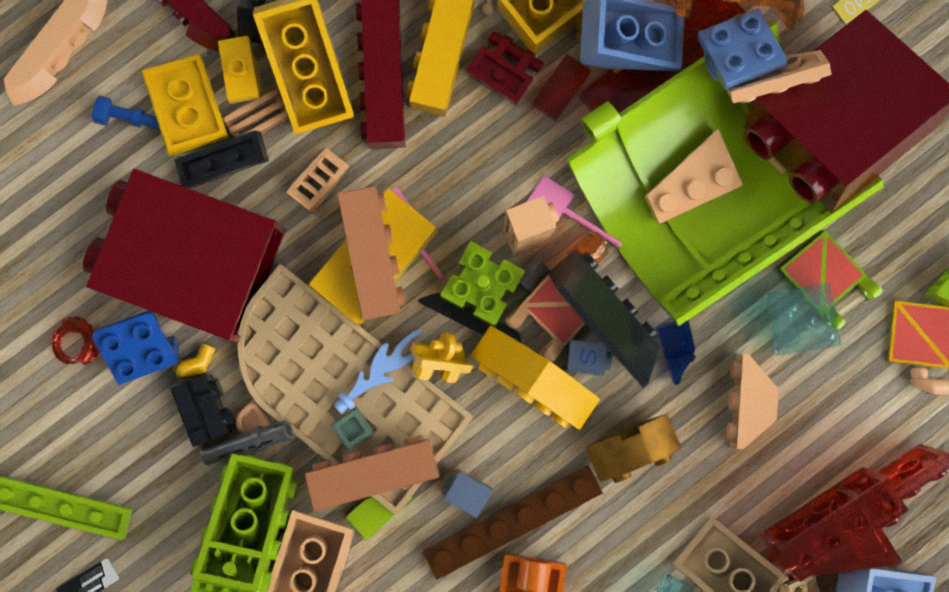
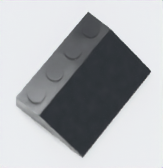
[548,249,660,388]

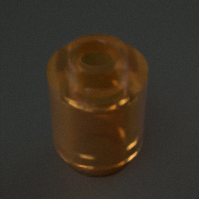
[567,232,609,264]

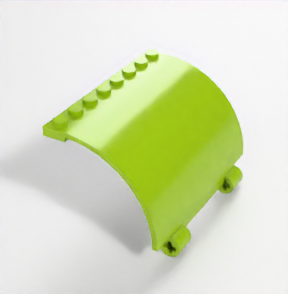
[566,14,884,327]

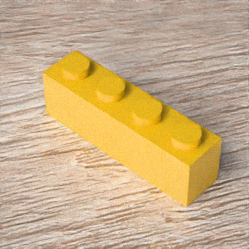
[406,0,475,117]

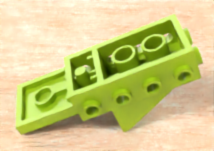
[190,453,299,592]

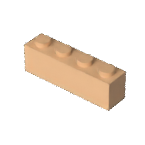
[503,196,559,256]

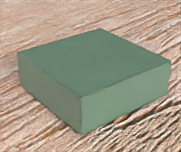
[331,407,375,451]

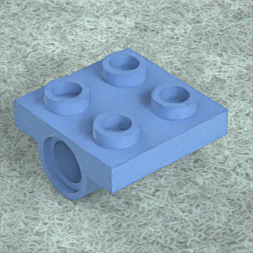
[698,8,788,90]

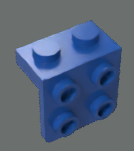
[92,311,180,385]

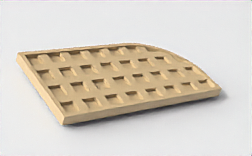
[237,264,474,516]

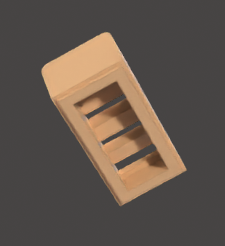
[286,148,350,214]

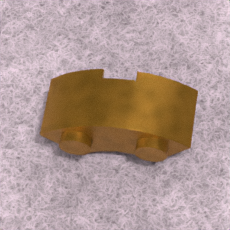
[586,414,682,483]

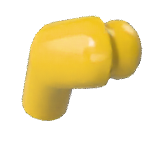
[172,342,216,379]

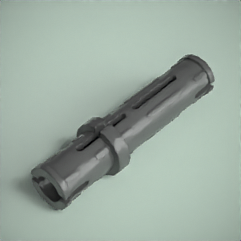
[200,420,293,465]

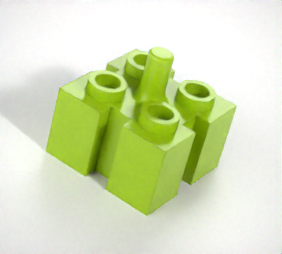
[440,241,525,327]

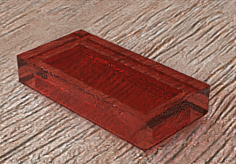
[532,54,591,121]

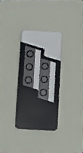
[57,558,119,592]

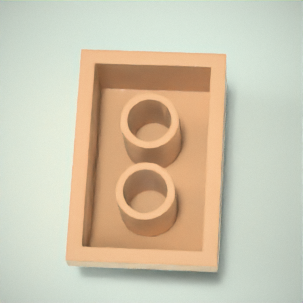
[268,509,354,592]

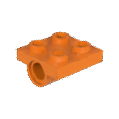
[498,553,567,592]

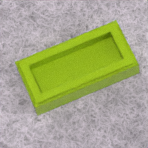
[346,496,413,540]

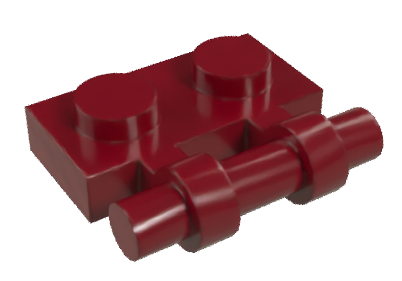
[466,31,544,106]

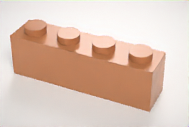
[337,186,405,320]
[305,435,440,511]

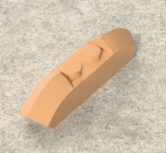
[4,0,108,106]

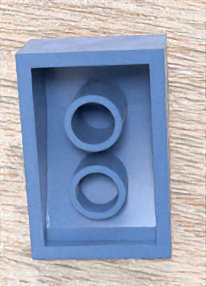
[580,0,685,72]

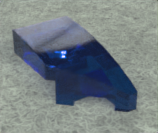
[656,320,696,385]

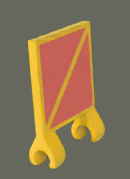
[887,301,949,369]

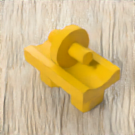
[410,332,473,383]

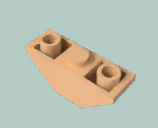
[726,354,779,449]

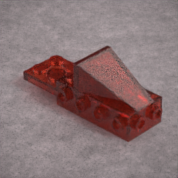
[759,444,949,582]

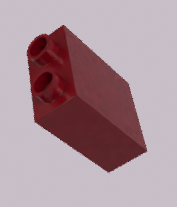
[744,9,949,213]
[83,168,286,342]

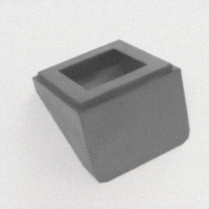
[519,259,550,294]

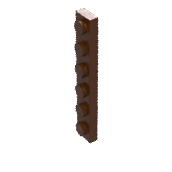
[423,465,603,580]

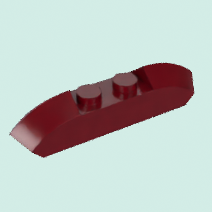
[157,0,236,52]

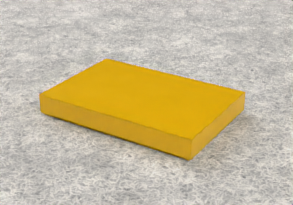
[141,53,229,156]

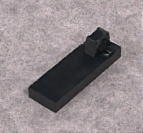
[175,130,269,189]

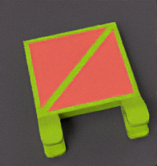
[779,230,883,331]

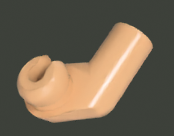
[909,368,949,395]

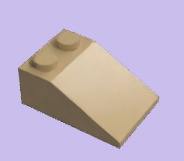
[673,517,790,592]

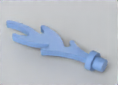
[333,329,422,414]

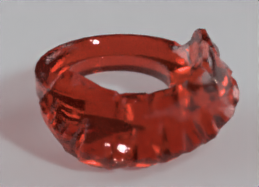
[52,316,100,365]

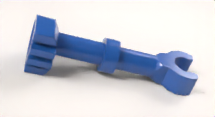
[91,95,160,130]

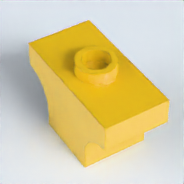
[218,36,263,104]

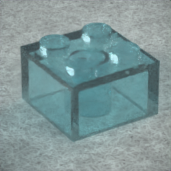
[765,283,842,356]

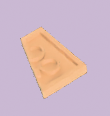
[727,50,831,104]
[645,129,743,224]

